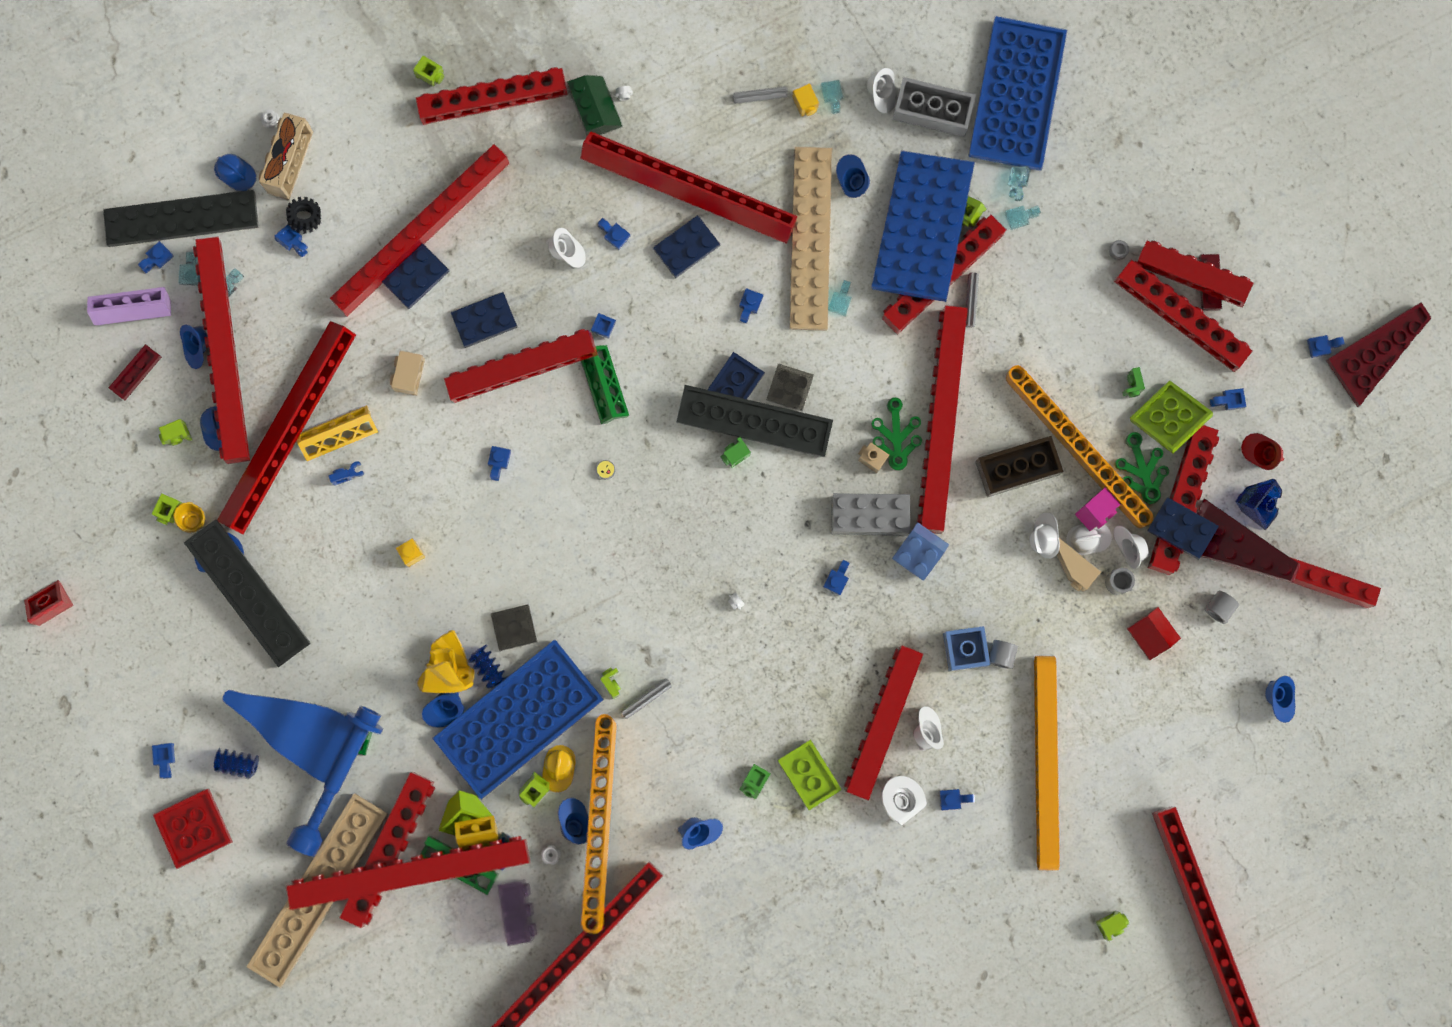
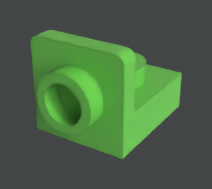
[1122,367,1145,398]
[740,764,771,799]

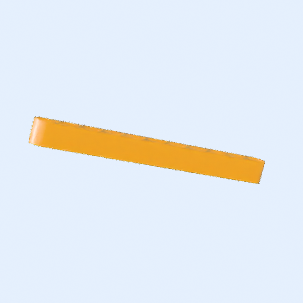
[1006,365,1154,528]
[1034,656,1060,871]
[581,714,617,934]

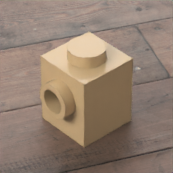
[858,442,889,473]

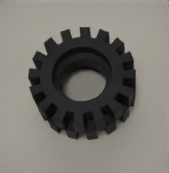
[286,197,321,234]

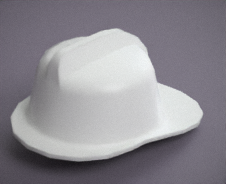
[867,68,896,113]
[546,228,586,268]
[1029,513,1060,559]
[1066,524,1112,555]
[1114,526,1150,569]
[913,706,944,751]

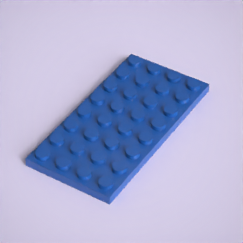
[968,16,1067,171]
[872,151,975,302]
[432,640,604,800]

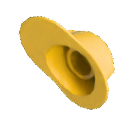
[542,745,576,792]

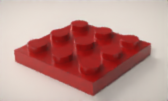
[153,789,233,869]

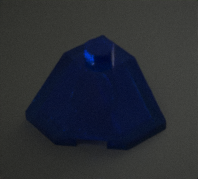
[1235,479,1282,530]

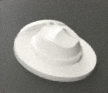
[881,776,927,825]

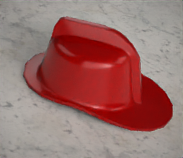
[1241,433,1285,470]

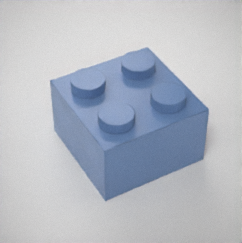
[892,523,949,581]
[943,626,990,672]

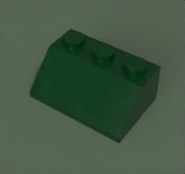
[567,75,623,136]

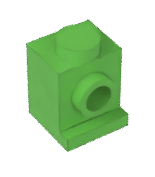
[720,437,751,468]

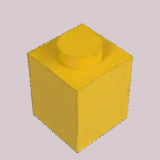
[792,84,819,117]
[396,538,425,567]

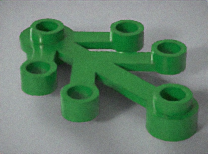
[871,397,922,471]
[1115,432,1169,504]

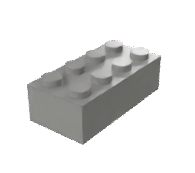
[892,77,976,137]
[831,493,910,536]

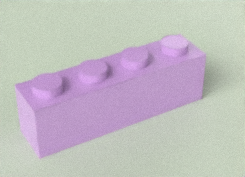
[87,287,171,326]

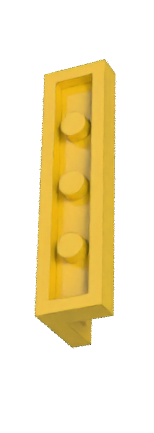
[297,405,378,461]

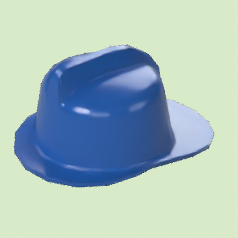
[214,154,256,191]
[836,154,870,198]
[180,324,208,369]
[200,406,222,451]
[1265,676,1296,723]
[422,692,464,728]
[558,798,589,845]
[678,817,723,850]

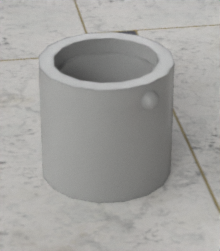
[1105,568,1135,595]
[1205,590,1239,624]
[989,640,1018,669]

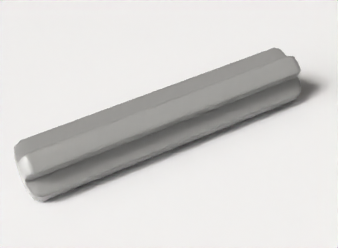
[733,86,788,104]
[966,272,979,328]
[621,679,672,719]

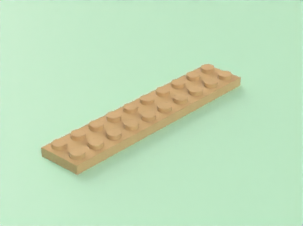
[790,147,832,331]
[247,793,389,988]

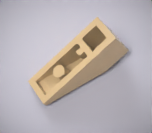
[1057,538,1101,592]

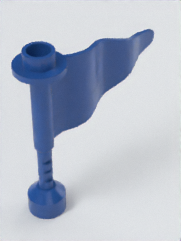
[223,690,383,857]

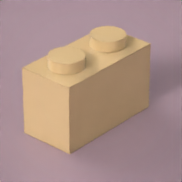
[390,351,425,396]

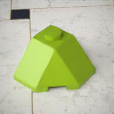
[439,790,493,836]

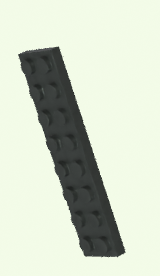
[103,190,259,247]
[676,385,833,457]
[184,519,311,667]

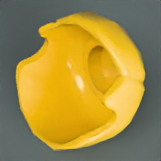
[173,502,206,533]

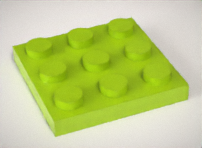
[1130,380,1213,454]

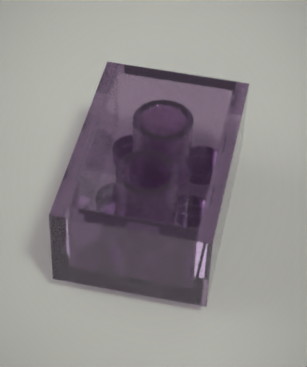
[498,879,537,946]

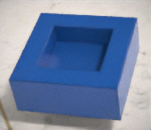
[591,313,616,339]

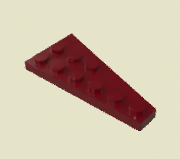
[1326,302,1432,408]
[1198,498,1300,583]

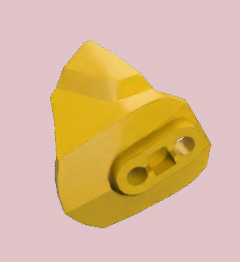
[417,630,475,693]

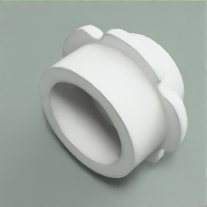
[615,86,633,101]
[261,110,279,128]
[728,592,745,610]
[541,845,561,865]

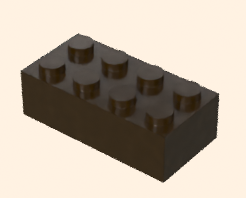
[975,436,1064,498]

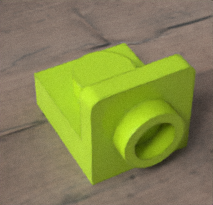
[600,668,621,699]

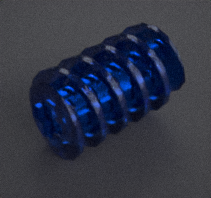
[468,644,509,689]
[214,748,259,779]

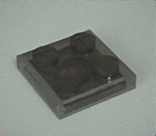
[766,363,814,412]
[491,604,538,652]

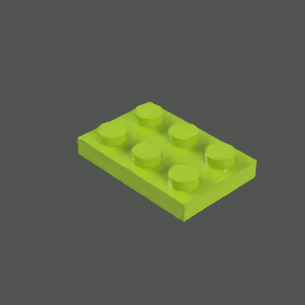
[777,740,842,811]

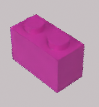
[1075,487,1121,531]

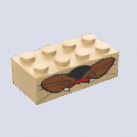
[259,112,313,200]

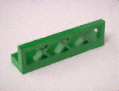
[581,345,629,424]
[419,836,499,895]

